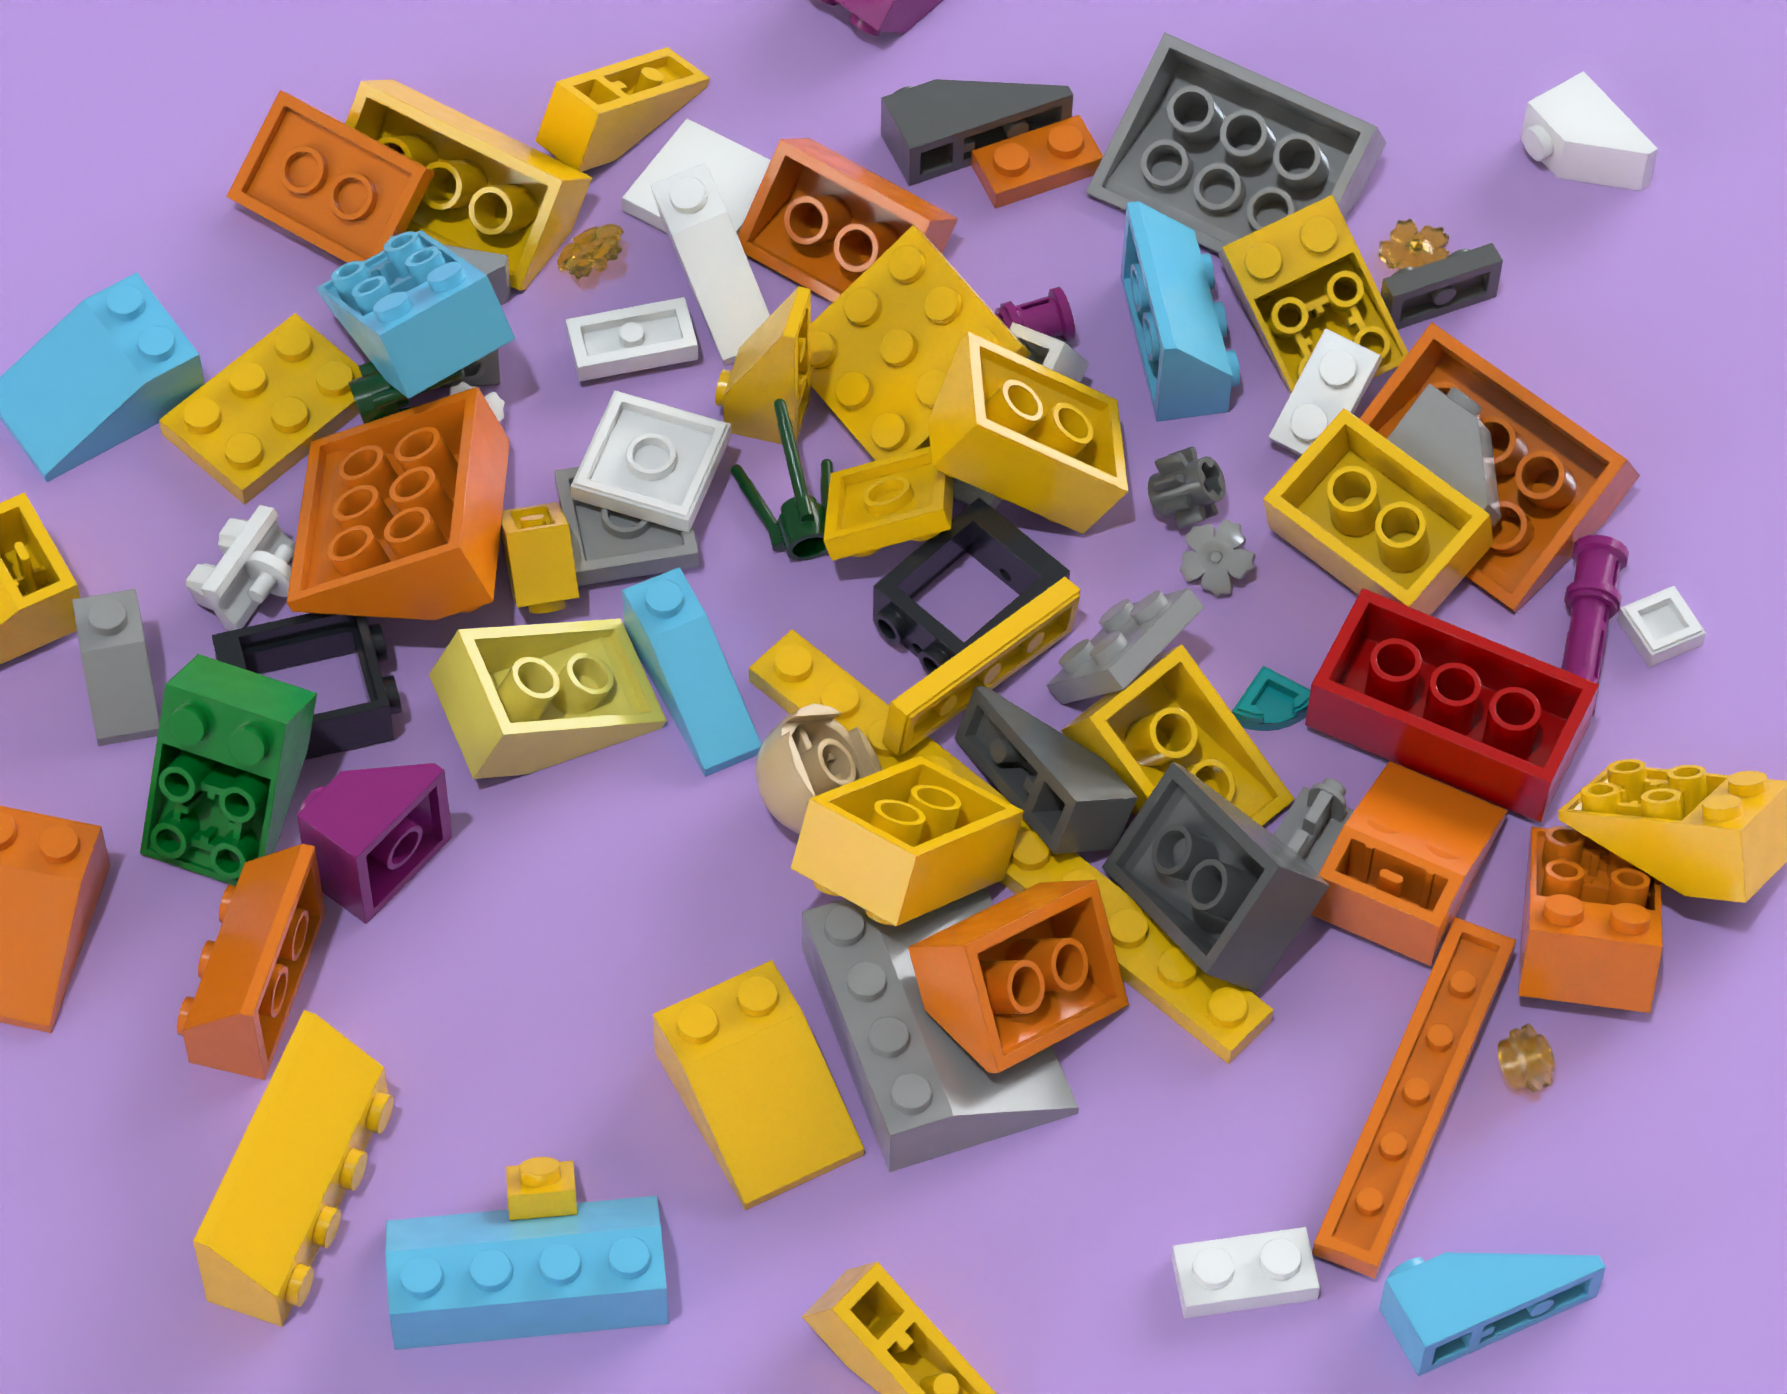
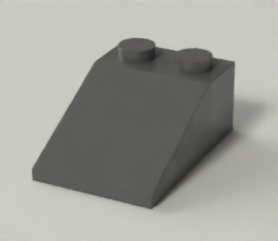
[1102,762,1330,992]

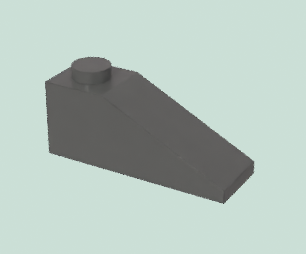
[881,79,1073,186]
[954,686,1138,854]

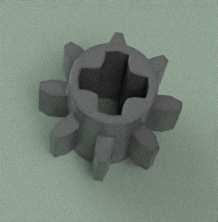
[1148,446,1226,528]

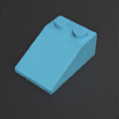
[0,272,205,482]

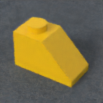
[500,502,580,614]

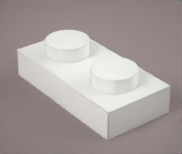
[566,297,698,382]
[1269,328,1382,456]
[1171,1227,1320,1318]

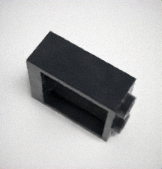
[873,497,1070,675]
[212,613,402,760]

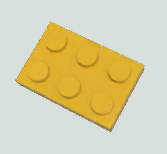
[159,313,362,505]

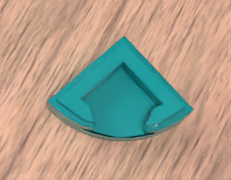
[1232,666,1310,731]

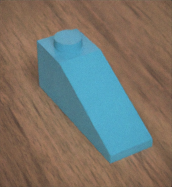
[622,567,762,777]
[1379,1252,1606,1376]

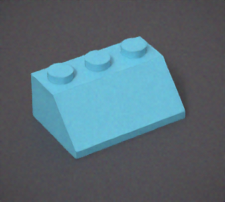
[1120,201,1240,422]

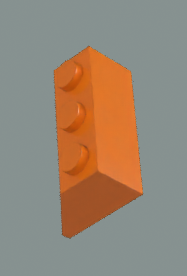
[738,138,958,302]
[177,844,326,1080]
[908,880,1129,1073]

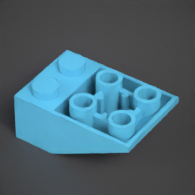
[316,230,516,399]

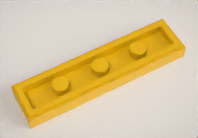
[882,577,1081,756]

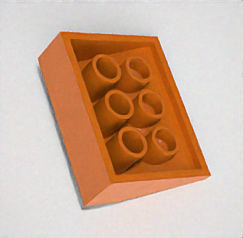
[1359,322,1640,613]
[286,387,510,620]
[0,806,111,1033]

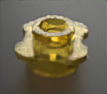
[1498,1023,1555,1093]

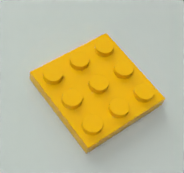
[811,225,1031,461]

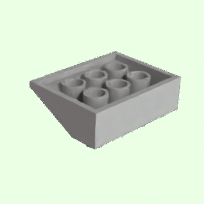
[1086,32,1386,254]
[802,889,1078,1172]

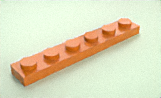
[1312,917,1516,1279]

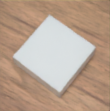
[1617,586,1706,668]

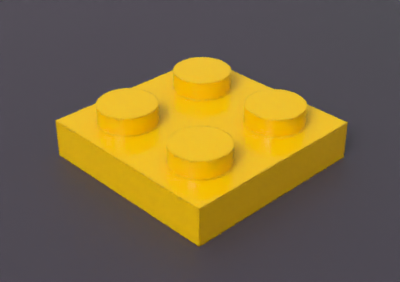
[823,446,955,561]

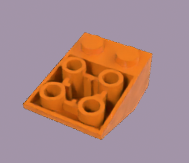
[1311,761,1508,966]
[1518,826,1663,1013]

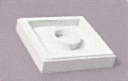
[622,118,771,235]
[571,390,731,533]

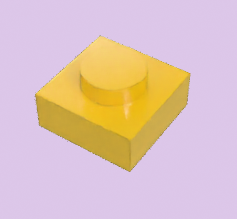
[506,1157,577,1220]

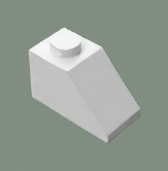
[1521,71,1658,191]

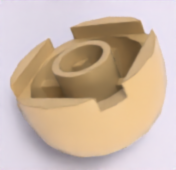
[755,703,881,835]

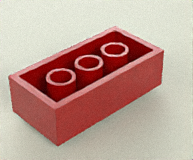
[1305,588,1599,823]

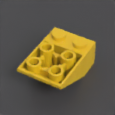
[1219,194,1408,394]
[0,492,80,665]
[1558,759,1787,903]

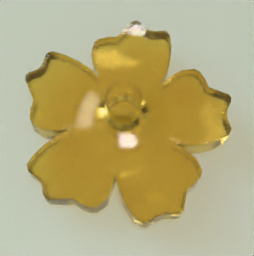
[1378,219,1449,270]
[557,224,624,280]

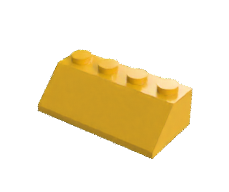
[345,79,592,291]
[193,1010,394,1327]

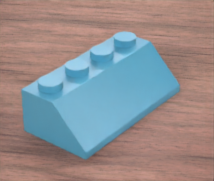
[385,1196,669,1350]

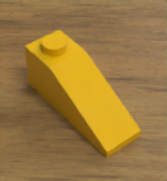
[535,47,710,172]
[715,286,811,444]
[802,1261,996,1394]

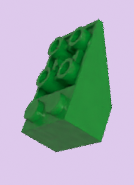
[140,654,317,886]

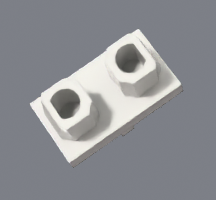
[186,505,295,631]

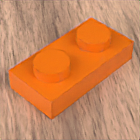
[971,115,1103,209]

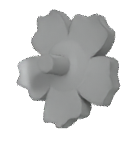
[1180,520,1256,597]

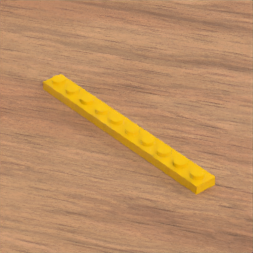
[749,629,1274,1064]

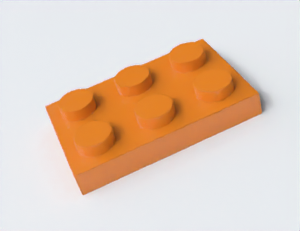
[226,90,435,263]

